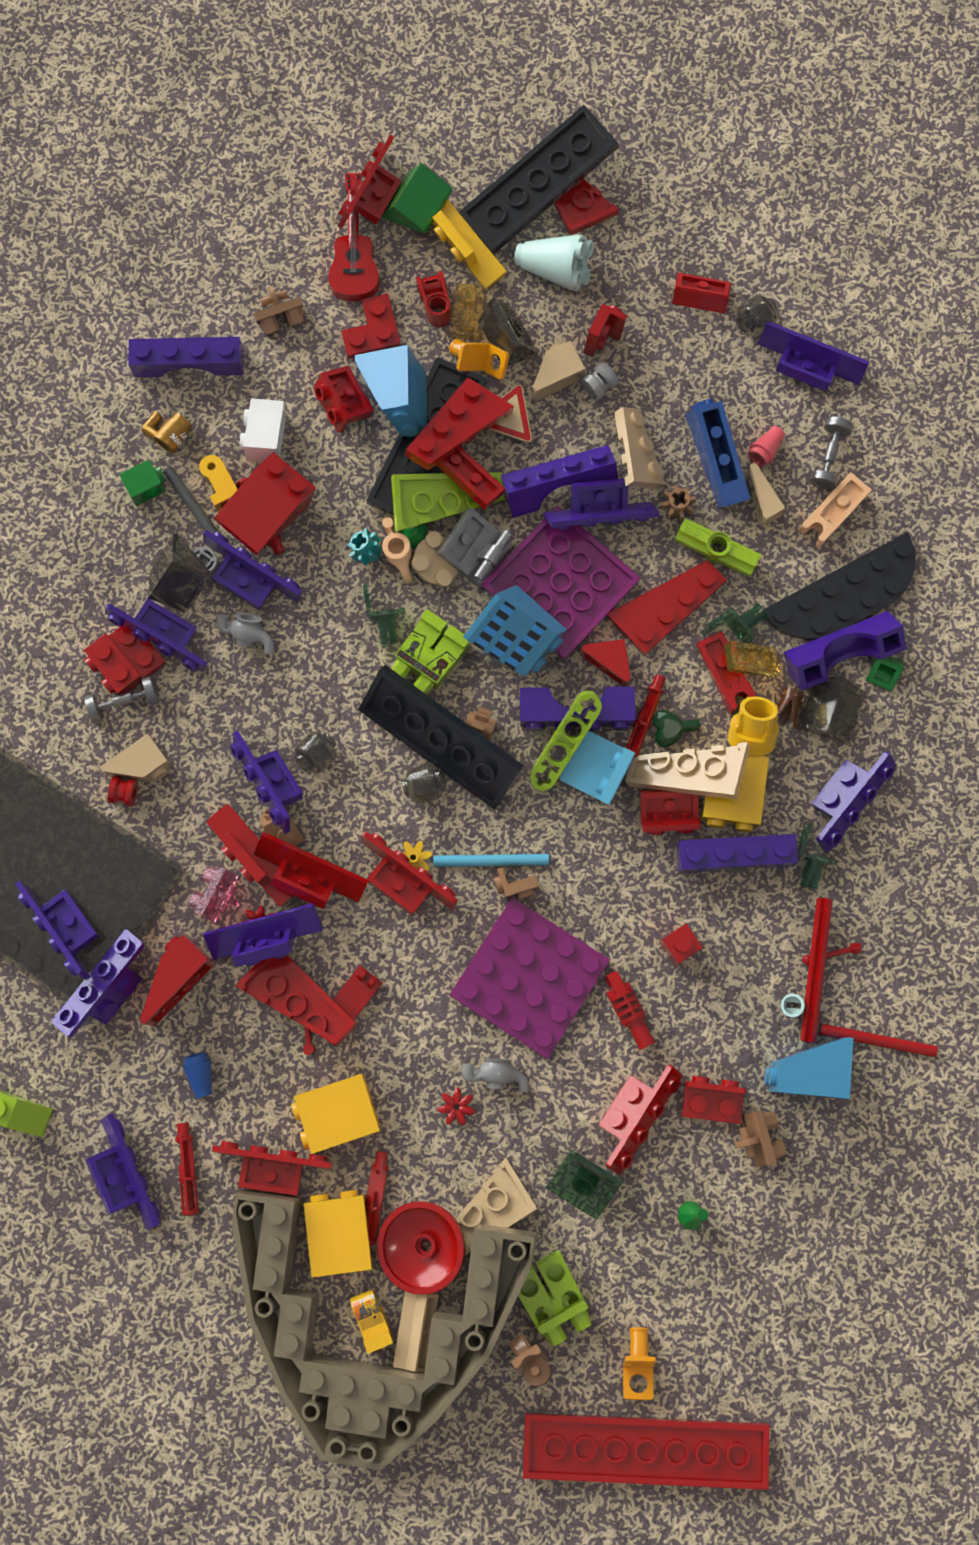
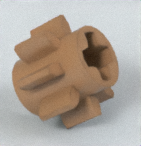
[661,484,696,522]
[465,707,497,740]

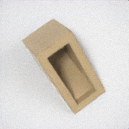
[532,340,585,401]
[100,733,172,782]

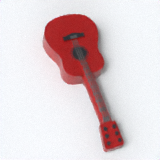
[328,173,380,302]

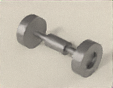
[809,417,853,490]
[85,676,160,724]

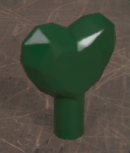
[653,710,700,747]

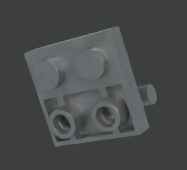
[437,508,513,588]

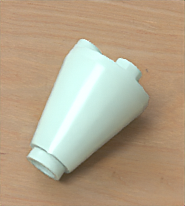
[515,234,594,291]

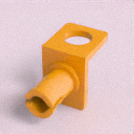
[449,339,509,380]
[623,1327,656,1400]

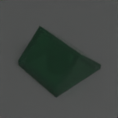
[546,1148,623,1220]

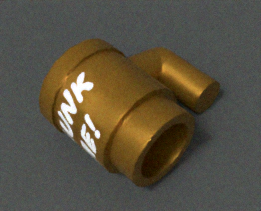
[142,411,193,454]

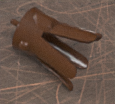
[777,685,804,729]

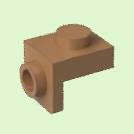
[259,807,305,846]
[493,867,539,900]

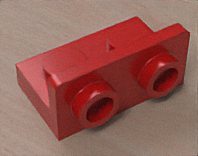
[583,304,627,357]
[313,365,374,433]
[681,1076,746,1124]

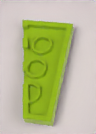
[391,472,504,533]

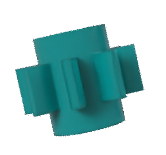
[347,528,383,566]

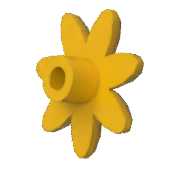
[402,841,432,871]

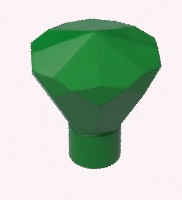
[398,524,428,550]
[678,1201,708,1230]

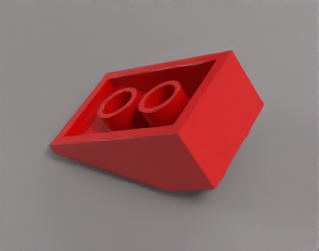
[214,452,316,555]
[140,935,217,1027]

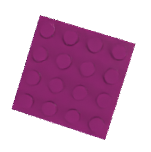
[482,505,641,661]
[449,897,610,1059]

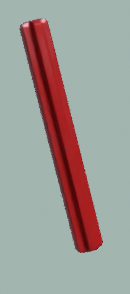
[800,897,833,1043]

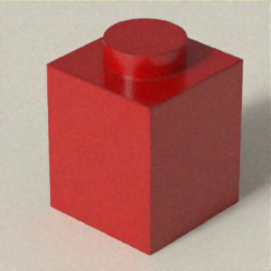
[659,923,703,966]

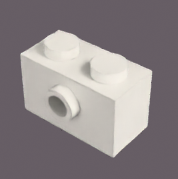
[240,398,286,462]

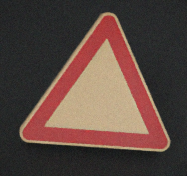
[488,385,532,443]

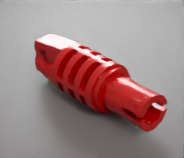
[605,971,656,1051]

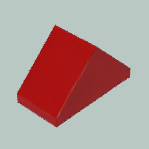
[580,639,630,687]

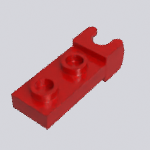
[696,631,757,714]

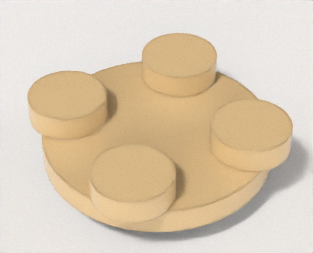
[411,531,459,587]

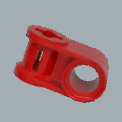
[415,271,451,327]

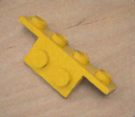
[432,199,507,290]

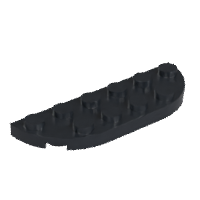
[761,532,915,641]

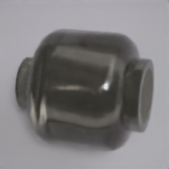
[736,295,777,337]
[294,731,337,774]
[402,763,447,804]

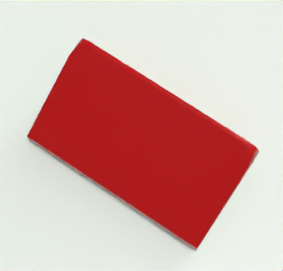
[672,273,731,314]

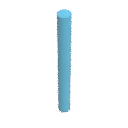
[434,854,549,867]

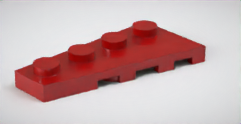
[405,378,514,470]
[607,560,727,656]
[235,954,358,1046]

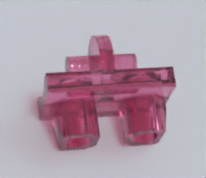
[188,866,240,923]

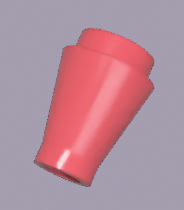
[748,426,785,467]

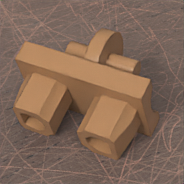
[254,286,304,336]
[734,1110,787,1167]
[508,1333,551,1387]

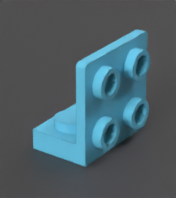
[559,731,635,805]

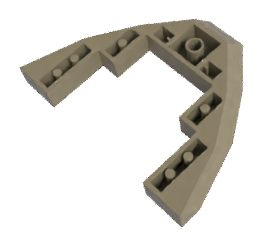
[232,1189,538,1471]

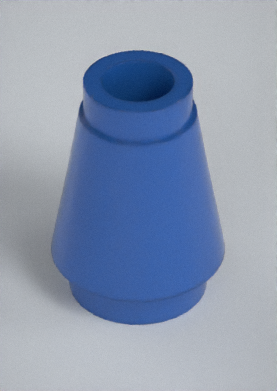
[182,1052,213,1098]

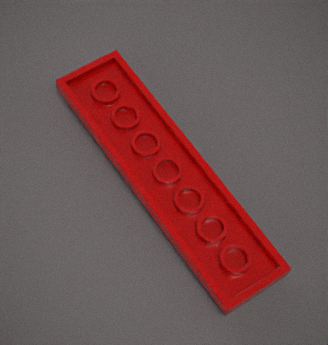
[523,1412,770,1490]

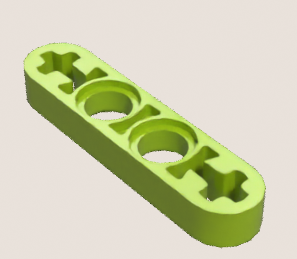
[530,691,602,791]

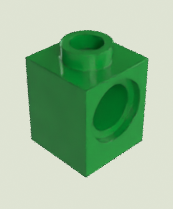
[119,460,167,506]

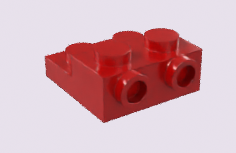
[84,625,166,695]

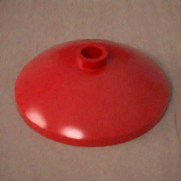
[377,1201,465,1295]

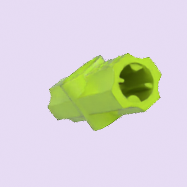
[674,518,761,578]

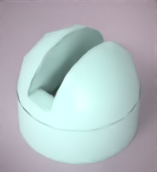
[781,994,805,1017]

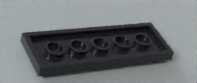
[458,105,619,255]
[366,357,487,516]
[358,665,524,810]

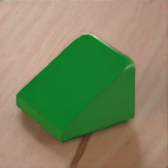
[866,656,904,692]

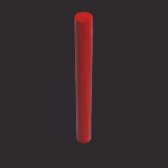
[819,1023,938,1057]

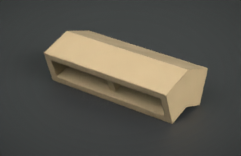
[393,1291,439,1372]

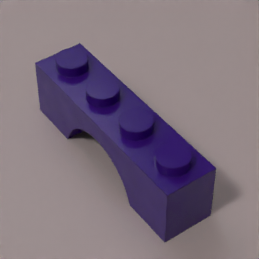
[128,337,244,378]
[501,445,618,518]
[784,611,907,691]
[520,687,635,731]
[676,834,798,874]

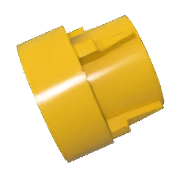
[727,696,779,756]

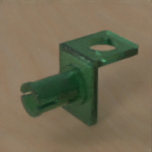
[363,584,406,645]
[701,604,767,648]
[797,822,838,890]

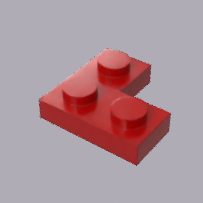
[341,293,401,359]

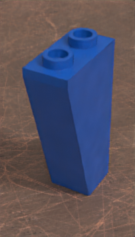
[685,398,750,508]

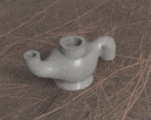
[217,613,274,654]
[462,1057,529,1092]

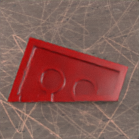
[554,178,619,235]

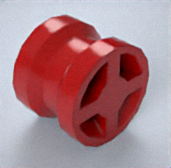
[108,776,138,807]

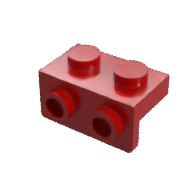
[640,790,701,835]

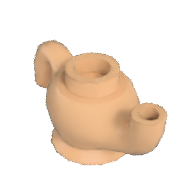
[382,517,413,584]

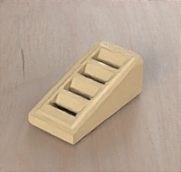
[747,462,785,527]

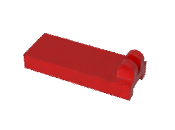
[436,446,505,510]
[324,965,383,1046]

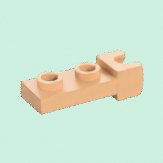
[799,472,872,548]

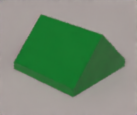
[381,163,453,234]

